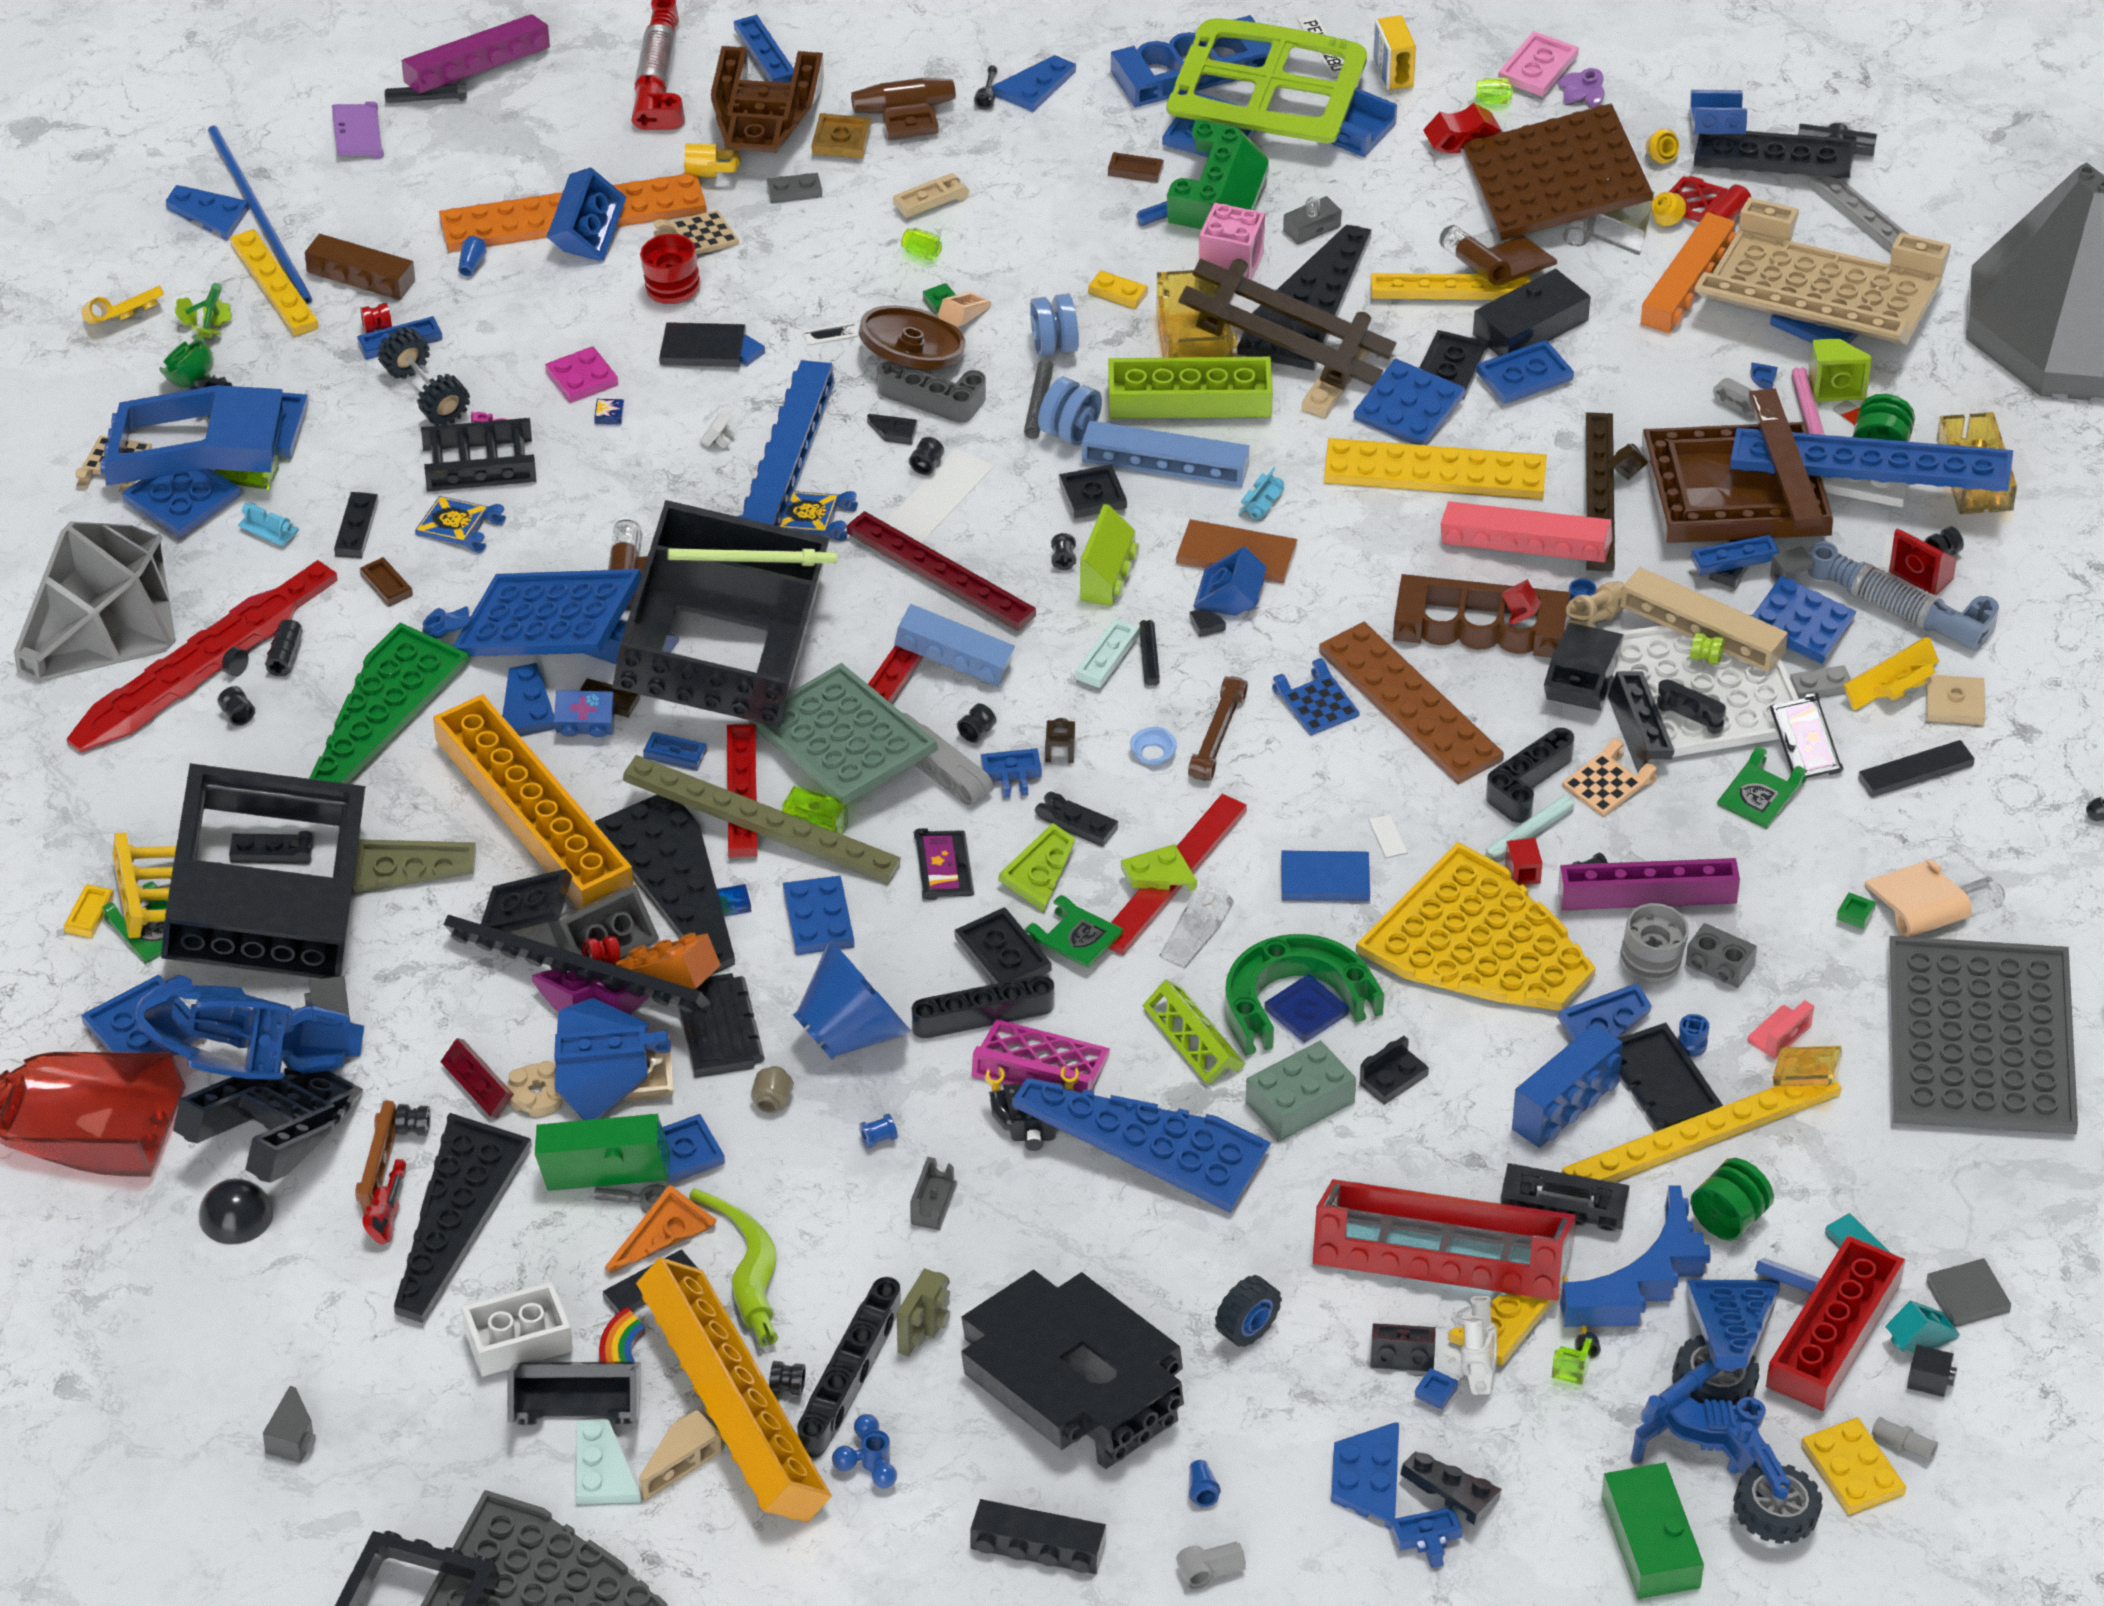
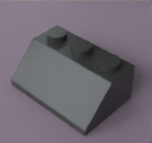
[548,885,660,958]

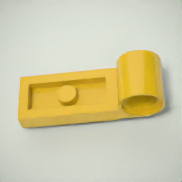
[81,285,164,325]

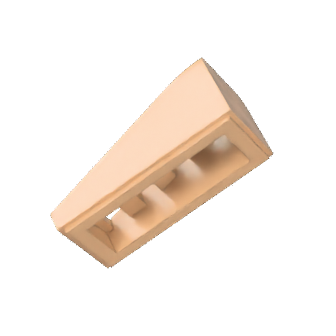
[938,292,991,327]

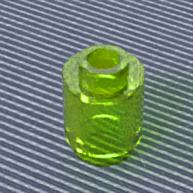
[1476,78,1513,104]
[901,228,942,260]

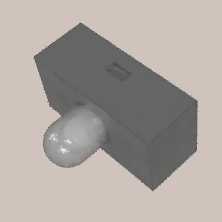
[1283,196,1342,244]

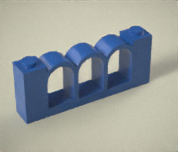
[1110,15,1272,107]

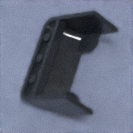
[507,1361,641,1425]

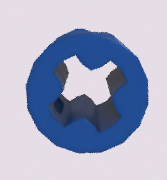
[859,1113,898,1149]

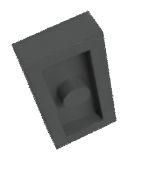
[767,173,822,203]

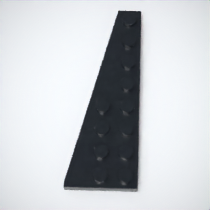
[394,1113,532,1323]

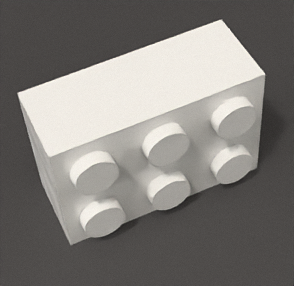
[461,1281,573,1377]

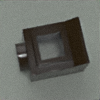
[1045,718,1075,763]

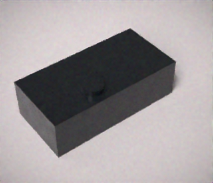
[1473,268,1591,356]

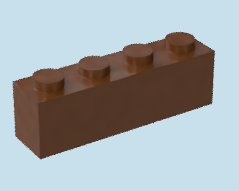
[304,233,415,300]

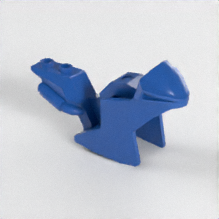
[135,975,365,1079]

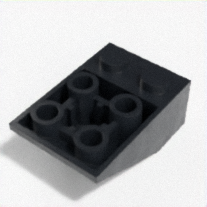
[1544,623,1624,711]

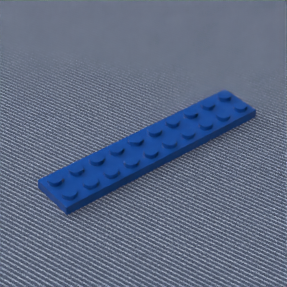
[1730,428,2013,492]

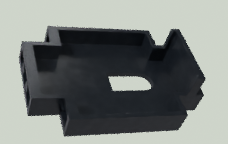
[961,1269,1184,1469]

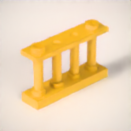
[112,833,176,938]

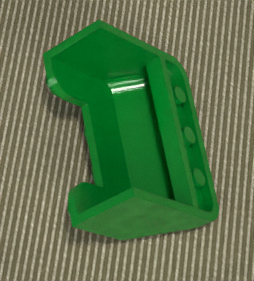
[1167,119,1269,230]

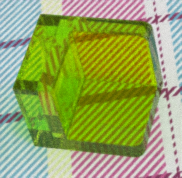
[1552,1337,1593,1385]

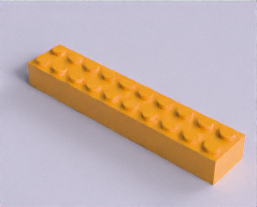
[433,694,633,908]
[636,1257,832,1522]

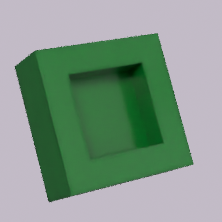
[923,283,956,314]
[1836,892,1876,929]

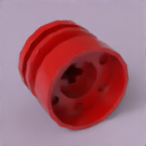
[640,234,701,304]

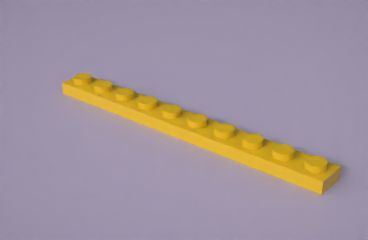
[1561,1067,1842,1182]

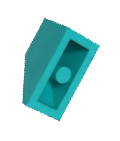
[1885,1300,1960,1353]

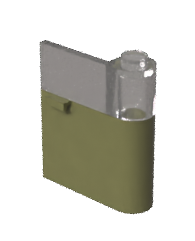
[1563,191,1655,255]

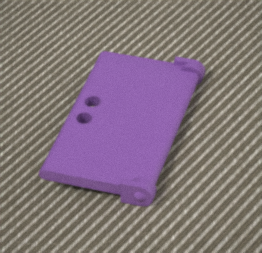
[332,101,384,158]

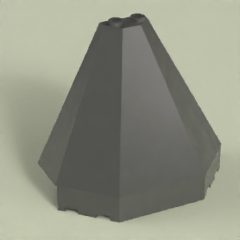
[1966,162,2104,401]

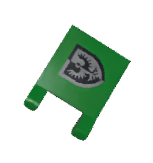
[1717,746,1807,829]
[102,881,167,964]
[1025,895,1124,968]

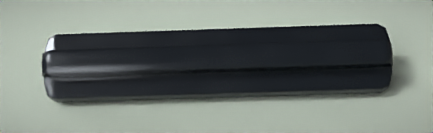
[1139,619,1160,686]

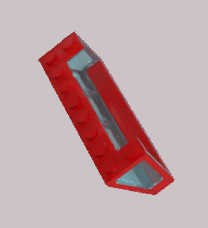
[1312,1179,1576,1301]

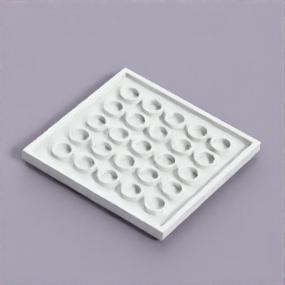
[1611,610,1799,761]

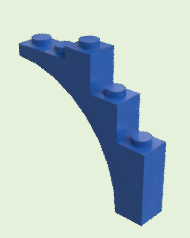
[1559,1185,1711,1327]

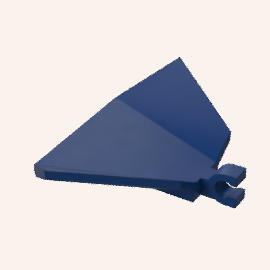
[554,998,671,1120]

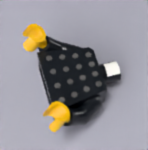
[985,1066,1080,1151]

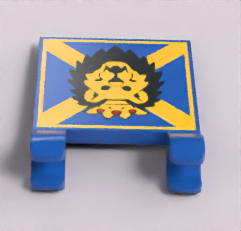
[781,491,858,541]
[415,496,506,553]

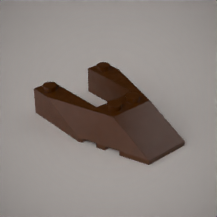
[710,46,824,153]

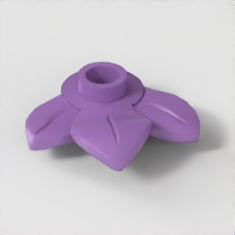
[1558,68,1605,108]

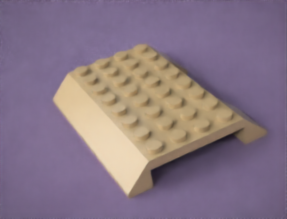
[1695,197,1951,346]

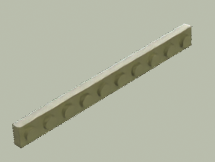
[623,755,901,884]

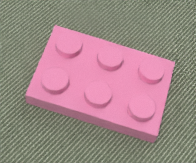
[1498,31,1579,97]

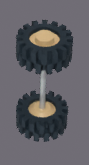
[377,327,470,426]

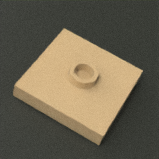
[1926,675,1985,725]

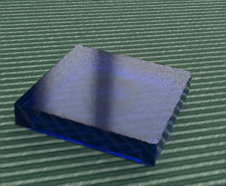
[1264,974,1349,1043]

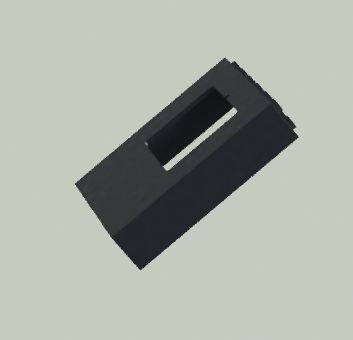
[612,500,829,727]

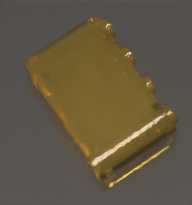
[1156,270,1237,358]

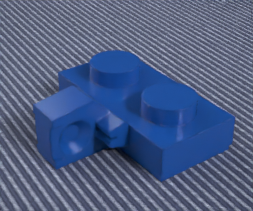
[1390,1508,1462,1568]

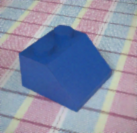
[1193,546,1267,616]

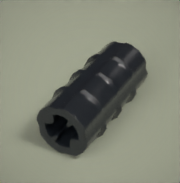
[265,619,303,676]

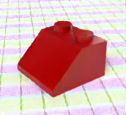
[1889,528,1957,596]

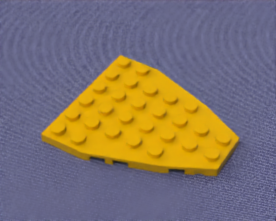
[1356,842,1596,1011]

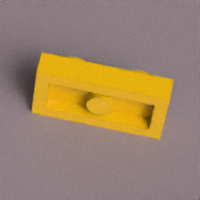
[1088,270,1148,309]

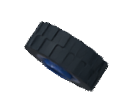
[1215,1275,1282,1347]

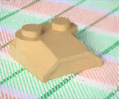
[622,1035,674,1101]

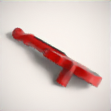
[362,1159,406,1245]

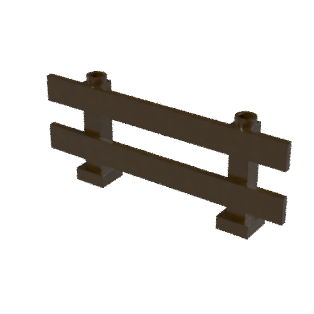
[1178,258,1397,391]

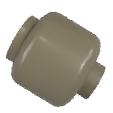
[751,1066,794,1113]

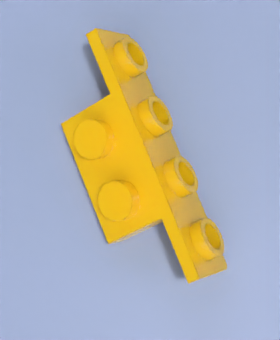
[1843,637,1939,710]

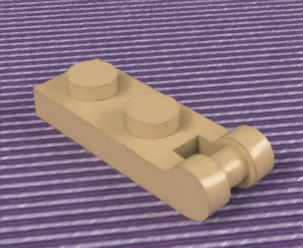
[893,173,970,218]

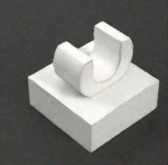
[700,410,736,448]

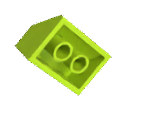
[1080,504,1139,606]

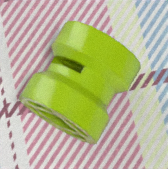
[1690,632,1725,666]

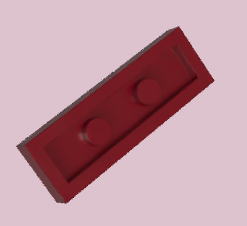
[440,1038,514,1118]

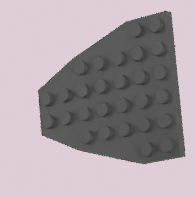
[420,1490,668,1606]

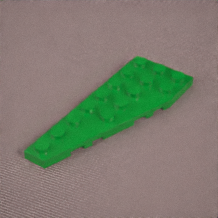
[309,622,469,784]

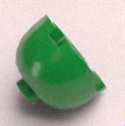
[159,335,214,388]

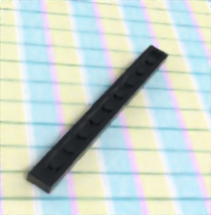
[443,914,711,1014]

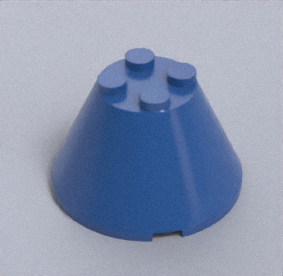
[793,941,911,1060]

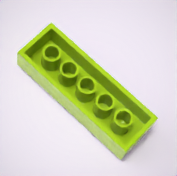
[1108,357,1273,419]

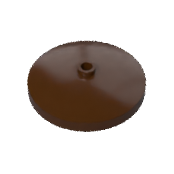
[858,305,966,370]

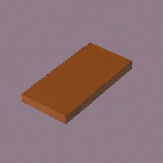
[1176,519,1298,583]

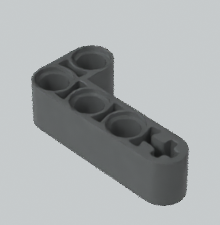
[877,361,986,423]

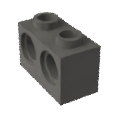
[1685,923,1757,988]

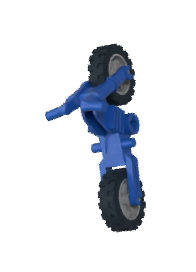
[1631,1335,1823,1544]

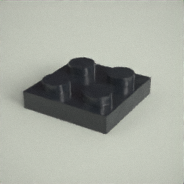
[1059,464,1127,518]

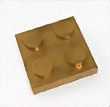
[811,113,871,158]

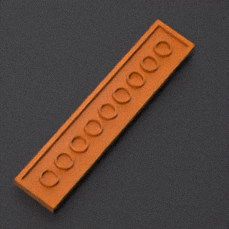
[439,173,707,252]

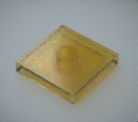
[1773,1046,1842,1086]

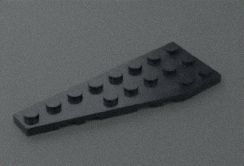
[1237,224,1372,371]
[595,794,735,975]

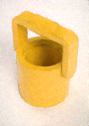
[684,143,741,178]

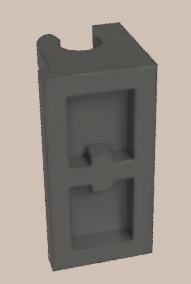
[910,1156,957,1230]

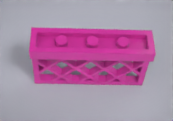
[971,1019,1110,1093]

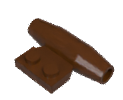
[851,78,956,140]

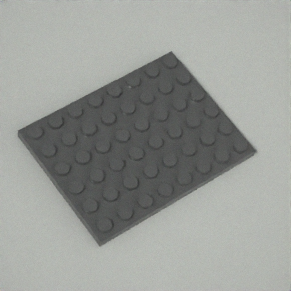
[1888,936,2078,1134]

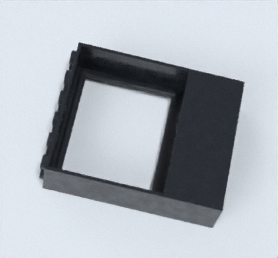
[161,763,366,979]

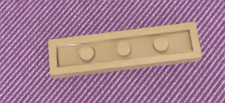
[1301,346,1370,418]

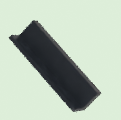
[1608,671,1675,773]

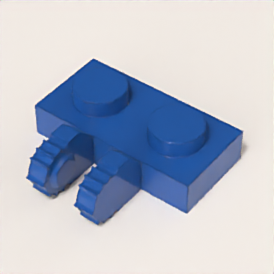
[980,748,1042,798]

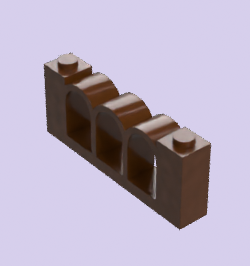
[1393,574,1569,658]

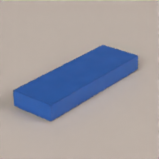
[357,316,442,360]
[1691,535,1780,576]

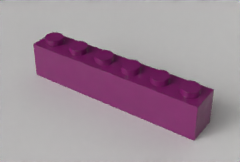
[401,14,550,94]
[1558,858,1740,911]

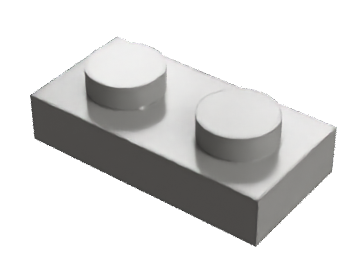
[1790,665,1851,699]

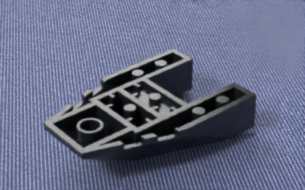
[173,1068,363,1183]

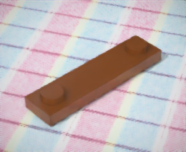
[355,1101,396,1214]

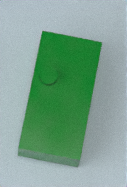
[534,1114,670,1191]
[1601,1462,1704,1599]

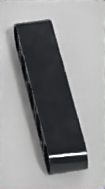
[911,975,1054,1038]

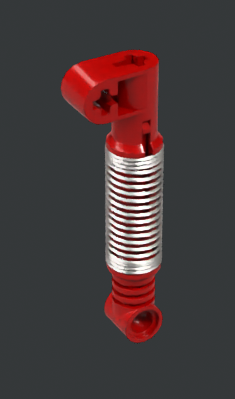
[631,0,685,130]

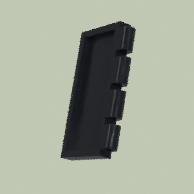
[678,973,765,1078]
[1618,1022,1723,1130]

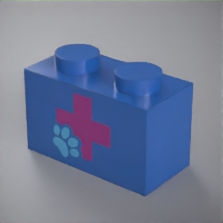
[554,690,616,737]

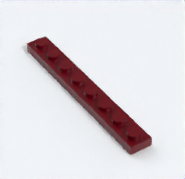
[846,511,1036,631]

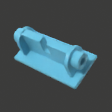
[1238,467,1284,520]
[238,503,299,546]

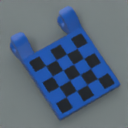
[1272,658,1360,736]

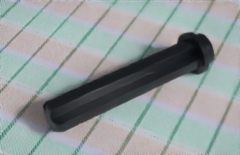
[384,80,467,103]

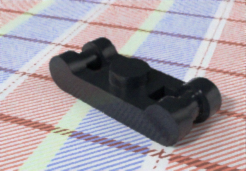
[1656,679,1726,734]

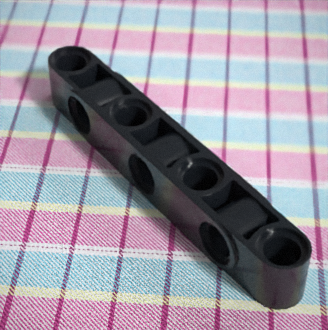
[797,1277,901,1458]

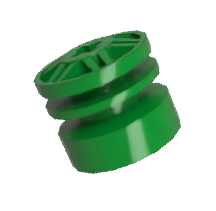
[1852,393,1915,442]
[1690,1157,1774,1241]

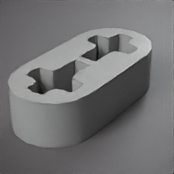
[1713,378,1754,417]

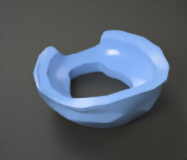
[1130,727,1177,765]

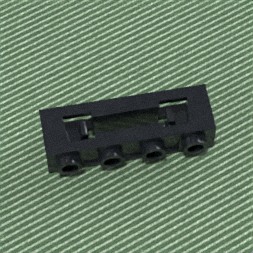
[1500,1163,1630,1231]

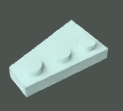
[576,1419,641,1505]

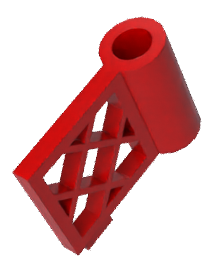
[1669,176,1752,222]

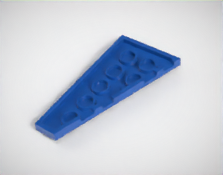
[1686,1279,1780,1371]

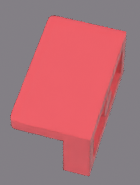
[1747,1000,1814,1059]

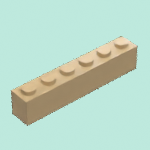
[1621,567,1788,672]

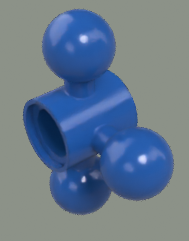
[832,1414,897,1489]

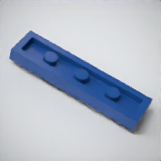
[734,14,794,83]

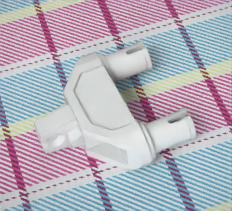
[1460,1295,1497,1395]

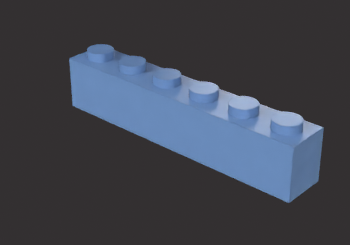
[1082,420,1250,487]

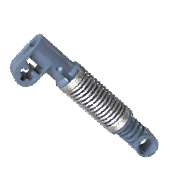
[1808,541,1999,651]

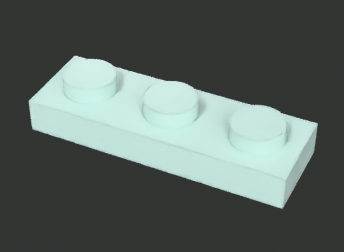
[1075,619,1139,688]

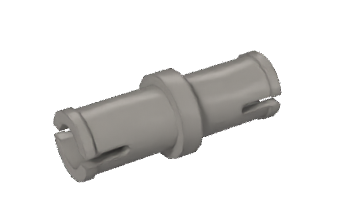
[1871,1417,1938,1461]

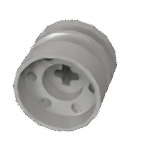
[1620,903,1689,983]

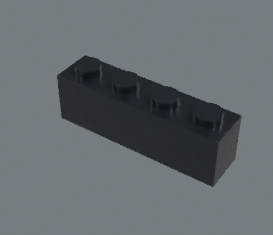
[970,1499,1106,1575]

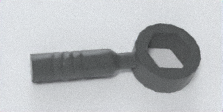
[594,1184,666,1214]

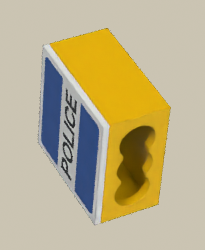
[1373,15,1416,90]

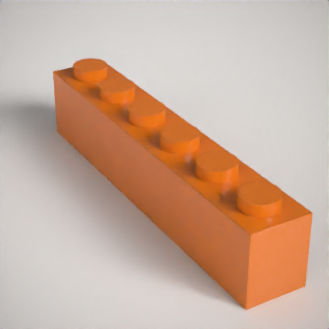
[1640,212,1737,334]

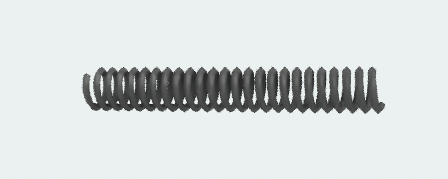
[1024,360,1054,439]

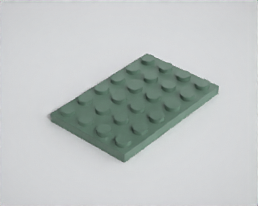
[749,663,938,806]

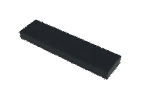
[1858,740,1975,797]

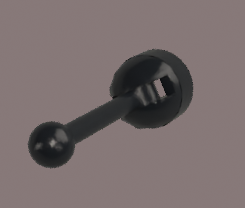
[974,65,998,110]

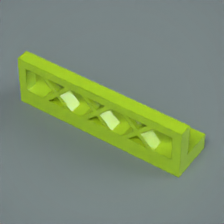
[1142,979,1246,1085]

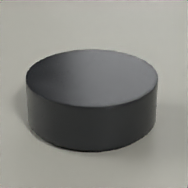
[222,647,249,677]

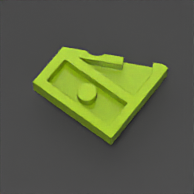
[1121,844,1197,891]

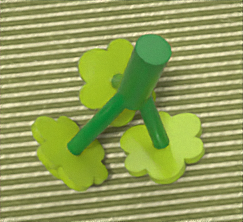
[175,283,232,339]

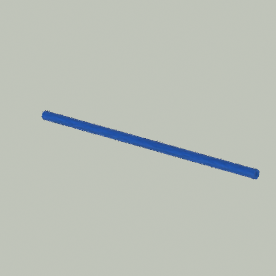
[208,125,312,304]

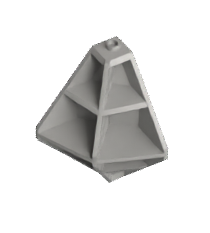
[14,521,176,682]

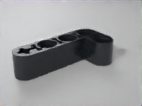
[1486,727,1575,823]

